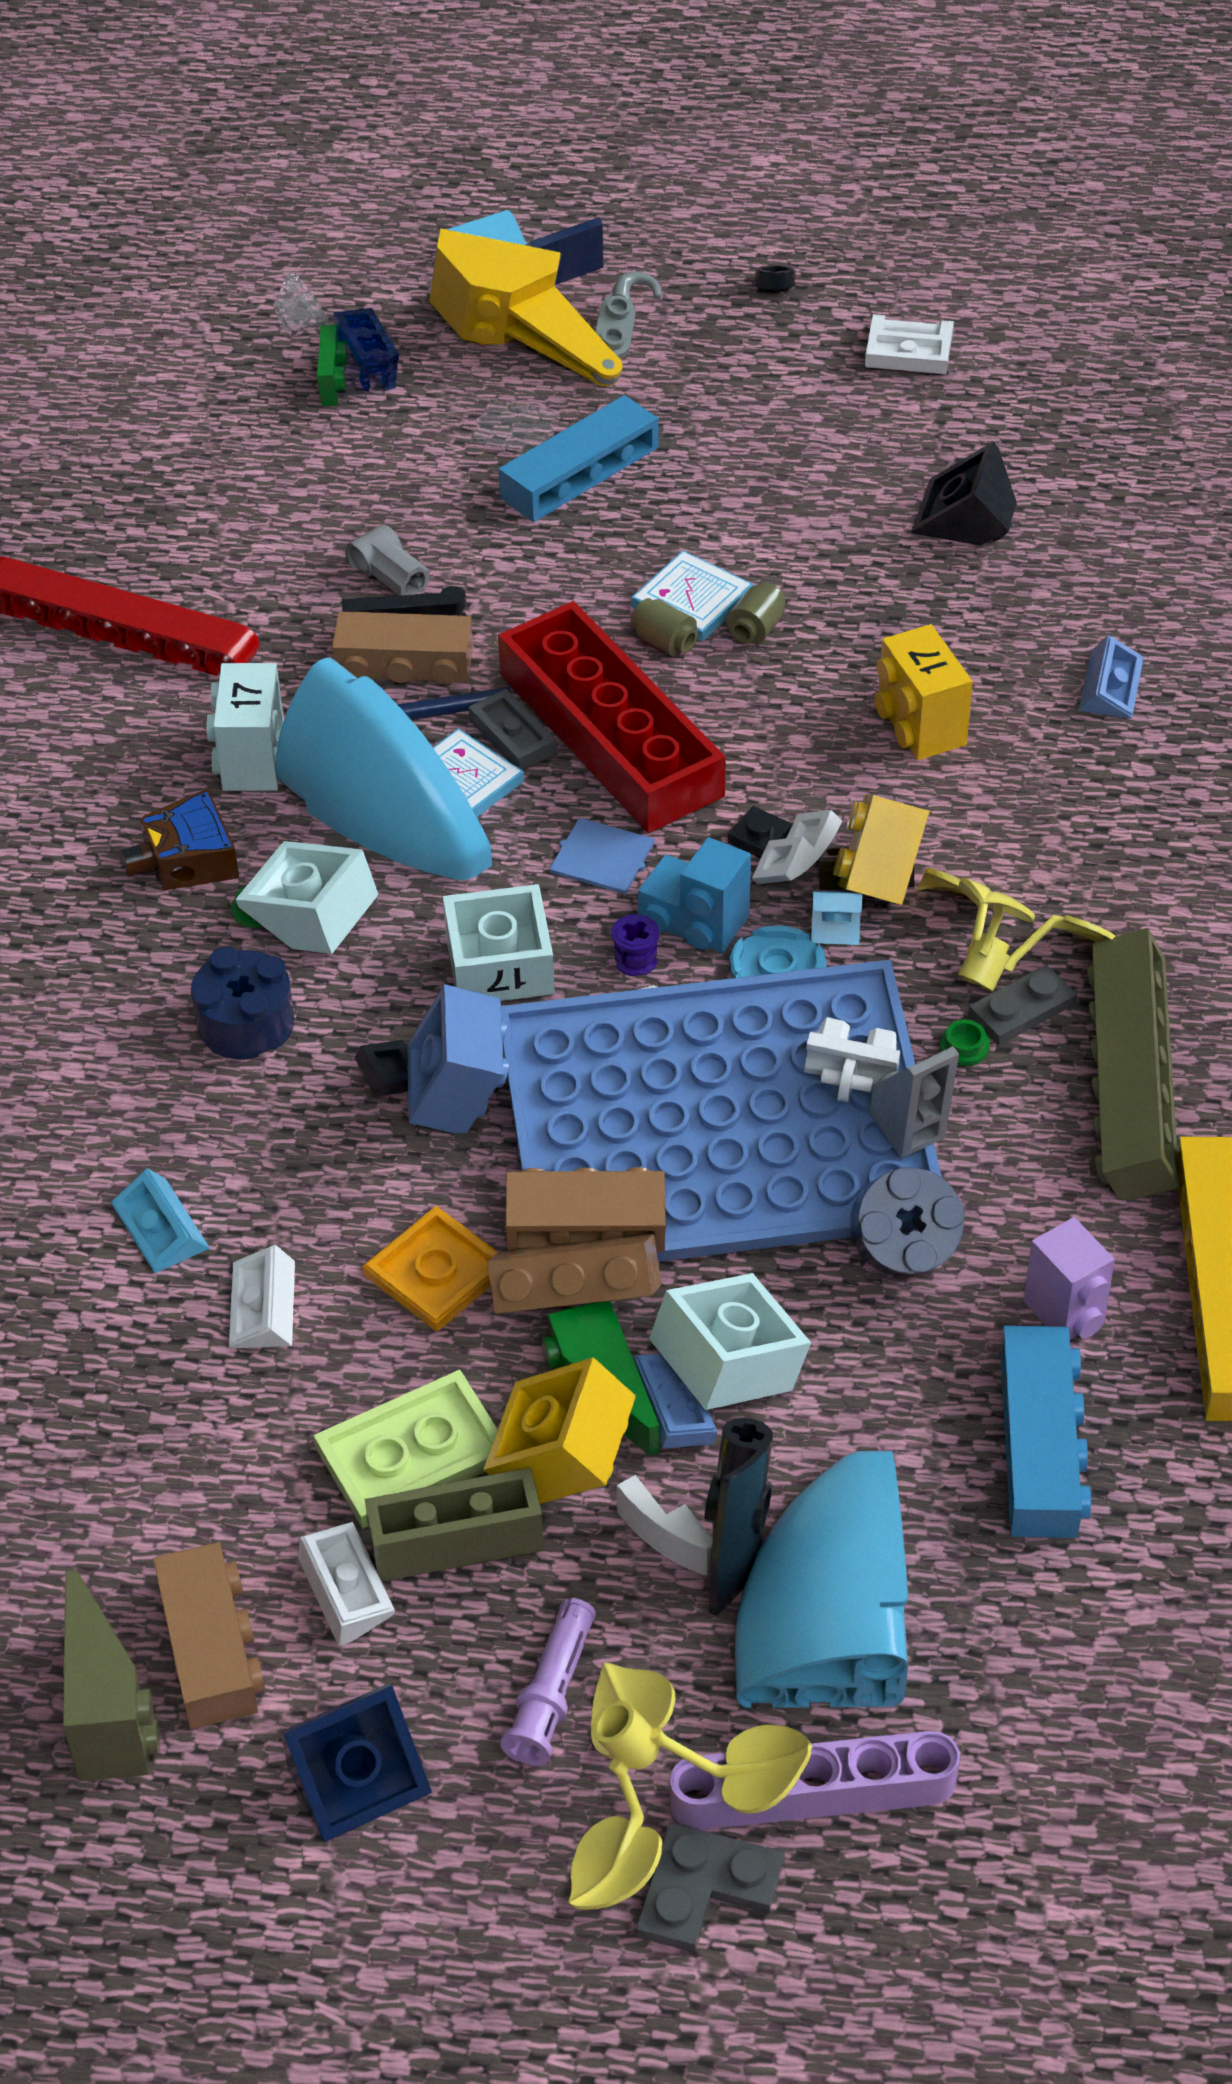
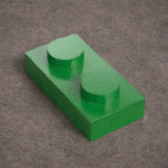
[317,324,348,406]

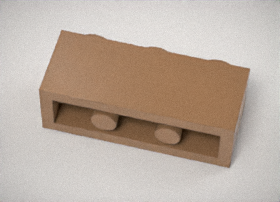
[332,611,473,684]
[506,1167,666,1252]
[487,1233,661,1314]
[153,1542,265,1730]

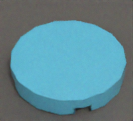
[730,925,826,979]

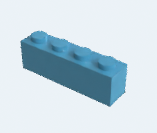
[498,395,659,523]
[1000,1326,1091,1538]

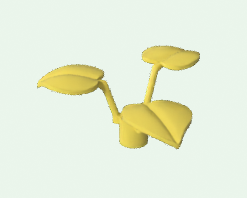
[918,868,1116,992]
[568,1663,812,1910]

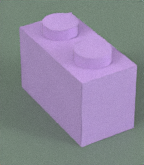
[1024,1217,1115,1340]

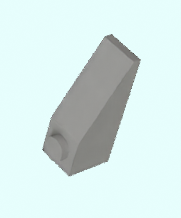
[869,1046,959,1159]

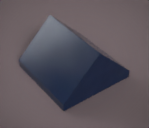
[526,217,603,285]
[281,1683,432,1842]

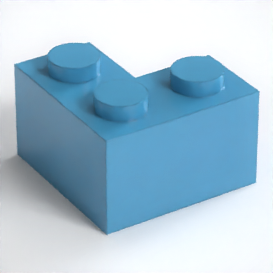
[638,837,751,954]

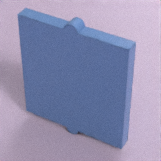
[549,817,655,894]

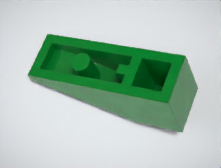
[542,1301,660,1456]

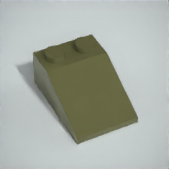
[63,1570,160,1781]

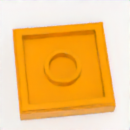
[362,1205,499,1332]

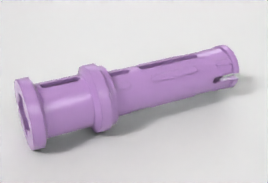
[500,1598,596,1766]

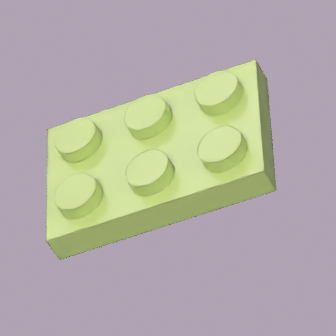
[313,1369,498,1529]

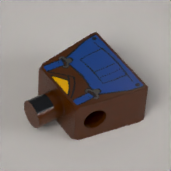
[120,789,239,891]

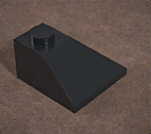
[911,442,1017,546]

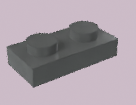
[468,689,557,770]
[968,964,1077,1046]

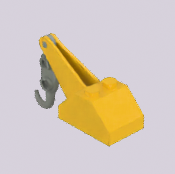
[429,228,661,386]

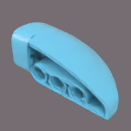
[276,658,492,880]
[734,1451,908,1708]

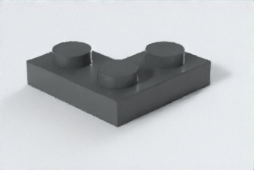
[636,1822,785,1953]

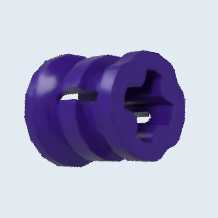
[612,914,659,976]

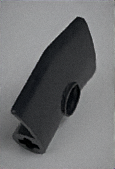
[704,1418,773,1616]

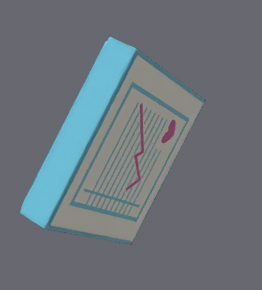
[631,550,754,642]
[433,728,524,817]

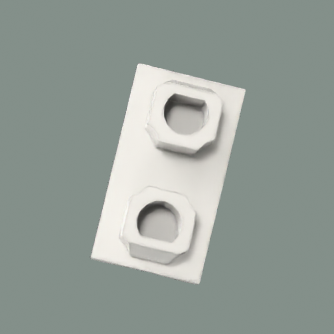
[804,1017,900,1103]

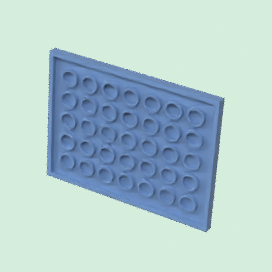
[501,960,942,1262]

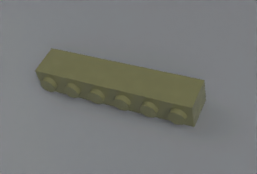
[1087,928,1180,1200]

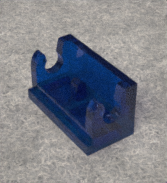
[333,308,399,392]

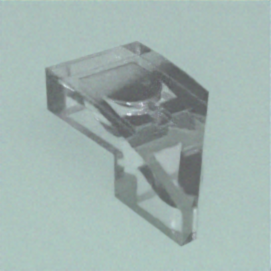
[273,272,328,338]

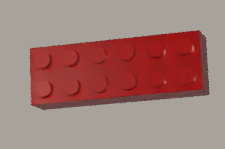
[498,601,726,833]

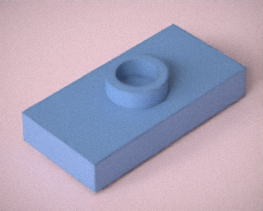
[633,1354,718,1449]

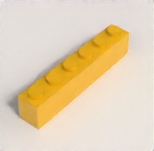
[1177,1137,1232,1421]

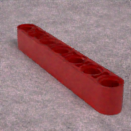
[0,556,260,676]

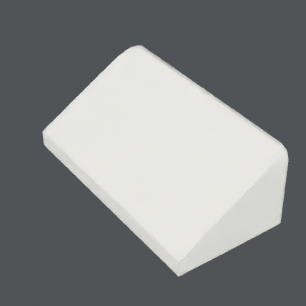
[229,1245,295,1348]
[298,1522,395,1646]

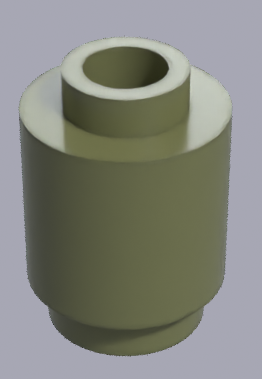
[726,583,785,645]
[631,598,698,657]

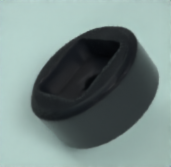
[755,265,795,293]

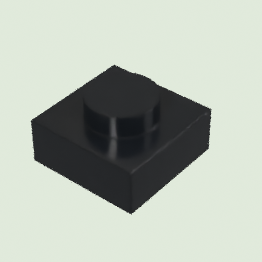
[728,806,792,859]
[355,1040,408,1097]

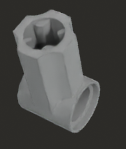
[345,524,430,595]

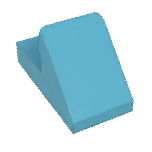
[811,890,862,945]

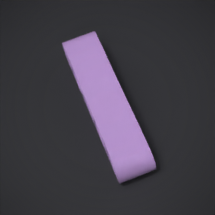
[670,1731,960,1830]

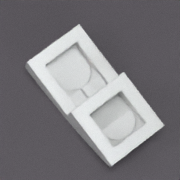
[752,810,842,884]
[617,1475,713,1576]

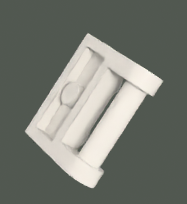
[865,314,954,374]

